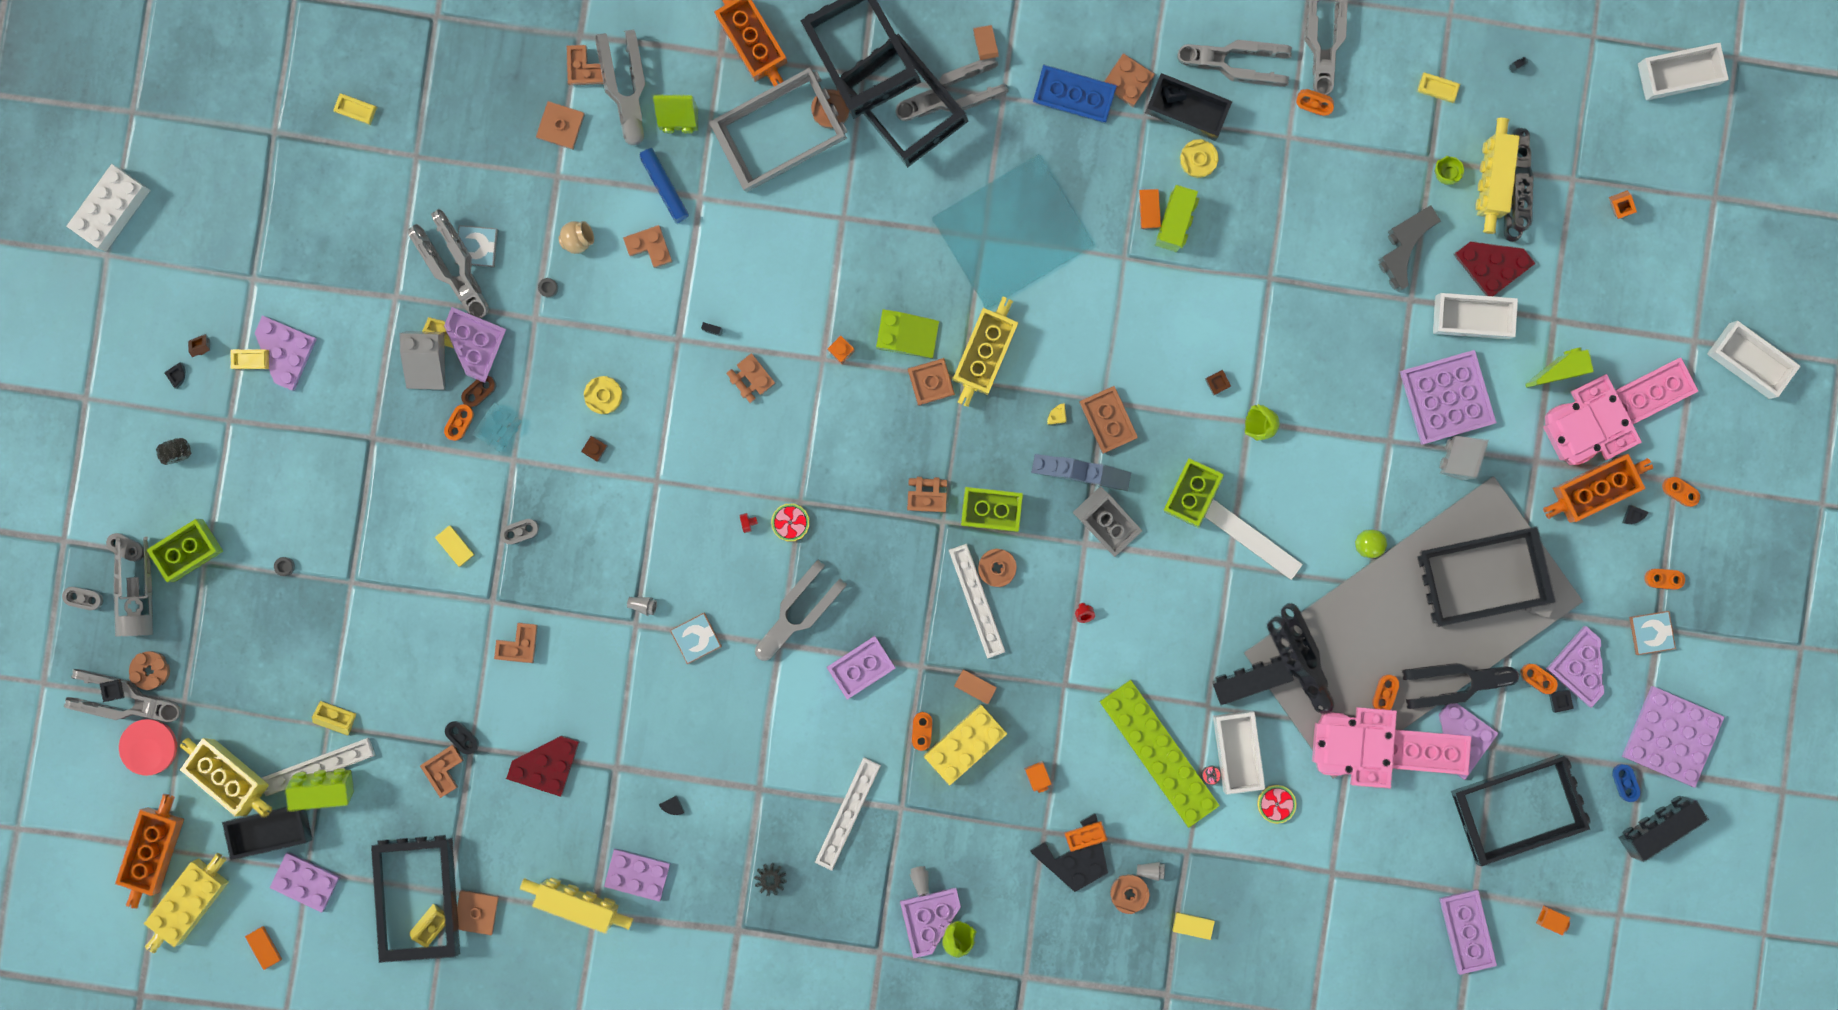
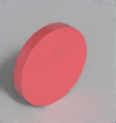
[119,719,177,776]

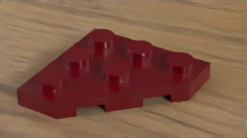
[1453,242,1536,297]
[506,735,580,797]

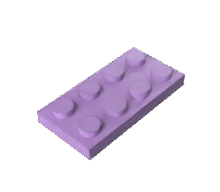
[1439,889,1497,975]

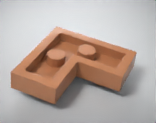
[567,45,603,85]
[623,225,672,268]
[494,623,538,663]
[420,744,464,798]

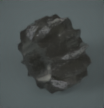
[156,438,191,465]
[754,863,787,896]

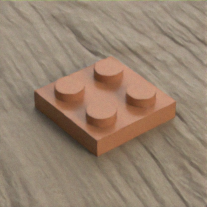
[1105,53,1155,107]

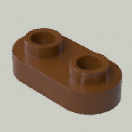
[461,376,496,408]

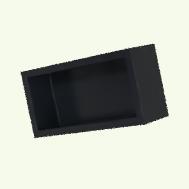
[1145,73,1233,141]
[1618,796,1709,862]
[222,806,313,860]

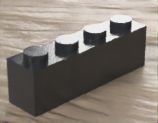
[1213,655,1294,706]

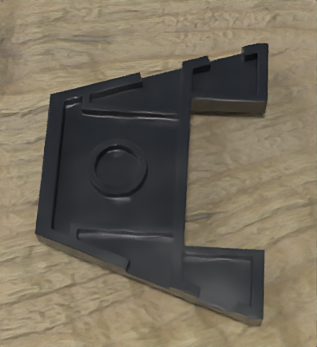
[1030,813,1108,892]

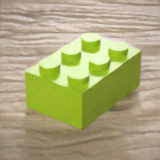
[1155,185,1199,252]
[1164,458,1224,529]
[961,487,1023,532]
[147,519,224,582]
[285,768,354,811]

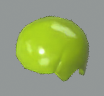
[1434,156,1464,185]
[1355,530,1387,558]

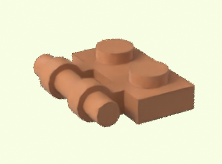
[726,353,776,403]
[907,476,947,512]

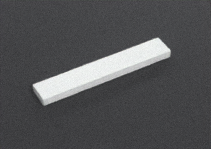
[1205,499,1303,580]
[949,544,1005,659]
[262,738,376,796]
[815,757,881,870]

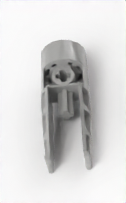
[114,537,153,636]

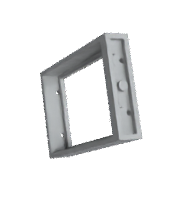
[709,68,848,192]

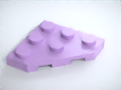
[444,307,506,383]
[255,316,317,391]
[1546,626,1604,708]
[1439,703,1498,780]
[900,887,961,959]

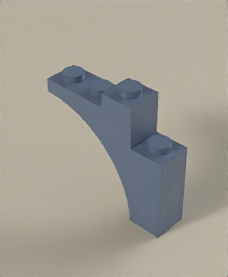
[1031,454,1131,491]

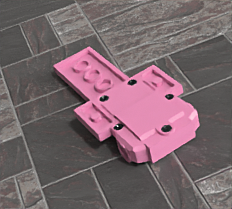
[1543,357,1698,466]
[1312,707,1471,789]

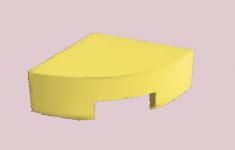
[1047,403,1067,425]

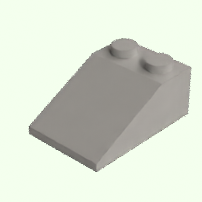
[400,331,445,390]
[1439,436,1488,480]
[1073,486,1142,557]

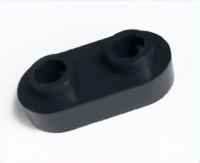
[445,721,479,755]

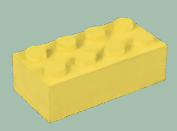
[924,704,1007,786]

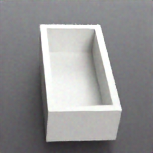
[1638,43,1729,100]
[66,164,151,252]
[1433,293,1518,339]
[1707,321,1800,399]
[1213,711,1265,794]

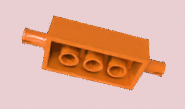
[714,0,788,86]
[1543,454,1653,523]
[115,794,184,909]

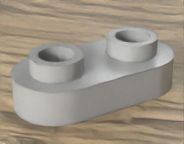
[500,519,539,544]
[106,533,143,561]
[62,587,103,610]

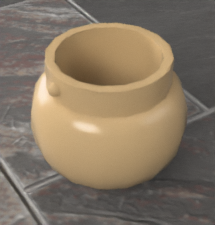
[559,221,594,254]

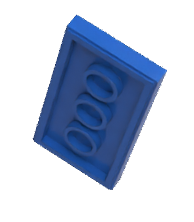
[1033,64,1117,123]

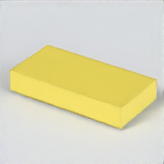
[1417,72,1460,103]
[333,93,377,125]
[231,349,269,369]
[435,525,475,567]
[1172,912,1215,940]

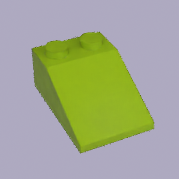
[653,95,698,133]
[876,309,939,359]
[1525,347,1594,388]

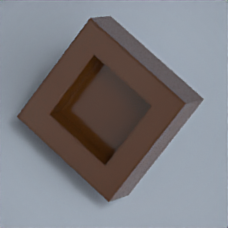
[188,334,210,357]
[1205,369,1231,396]
[581,436,608,462]

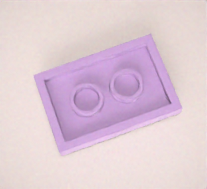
[826,636,895,699]
[604,849,671,902]
[270,852,340,913]

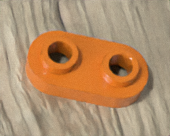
[1296,89,1334,116]
[444,405,474,441]
[1662,477,1700,507]
[1644,569,1685,589]
[1520,664,1558,694]
[1372,675,1399,710]
[912,712,932,751]

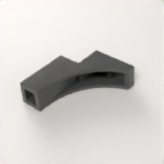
[1378,205,1441,292]

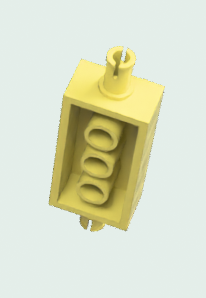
[1475,118,1519,234]
[953,297,1018,407]
[180,738,272,817]
[144,853,229,953]
[520,878,633,933]

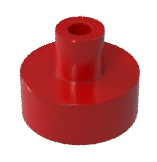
[740,513,758,533]
[1075,603,1095,623]

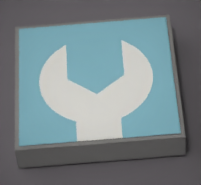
[455,225,498,267]

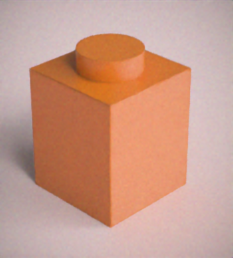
[1609,190,1637,219]
[827,335,855,365]
[1024,761,1052,793]
[1536,905,1570,936]

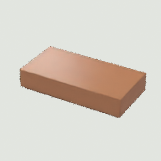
[973,25,999,60]
[954,669,997,704]

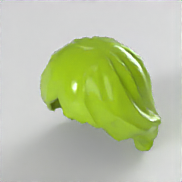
[1245,404,1280,441]
[942,921,977,958]

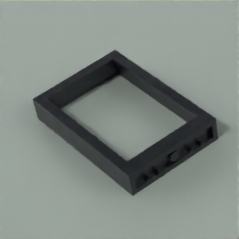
[800,0,921,119]
[840,33,969,168]
[1417,526,1556,627]
[1451,754,1591,867]
[371,835,460,963]

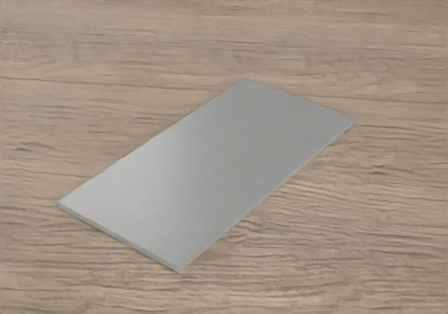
[1244,476,1583,779]

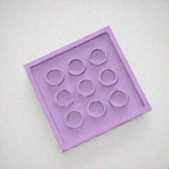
[1400,350,1496,445]
[1622,686,1724,788]

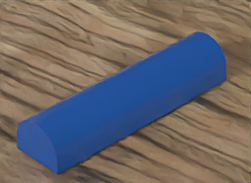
[640,148,689,224]

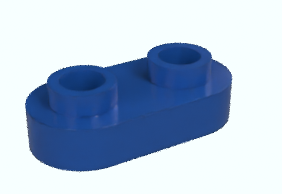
[1612,764,1640,802]

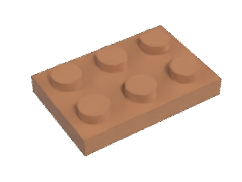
[1079,386,1138,454]

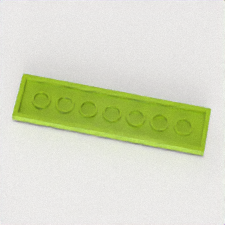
[1099,680,1220,828]

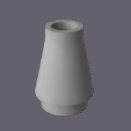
[627,597,657,616]
[1137,862,1165,881]
[910,866,929,897]

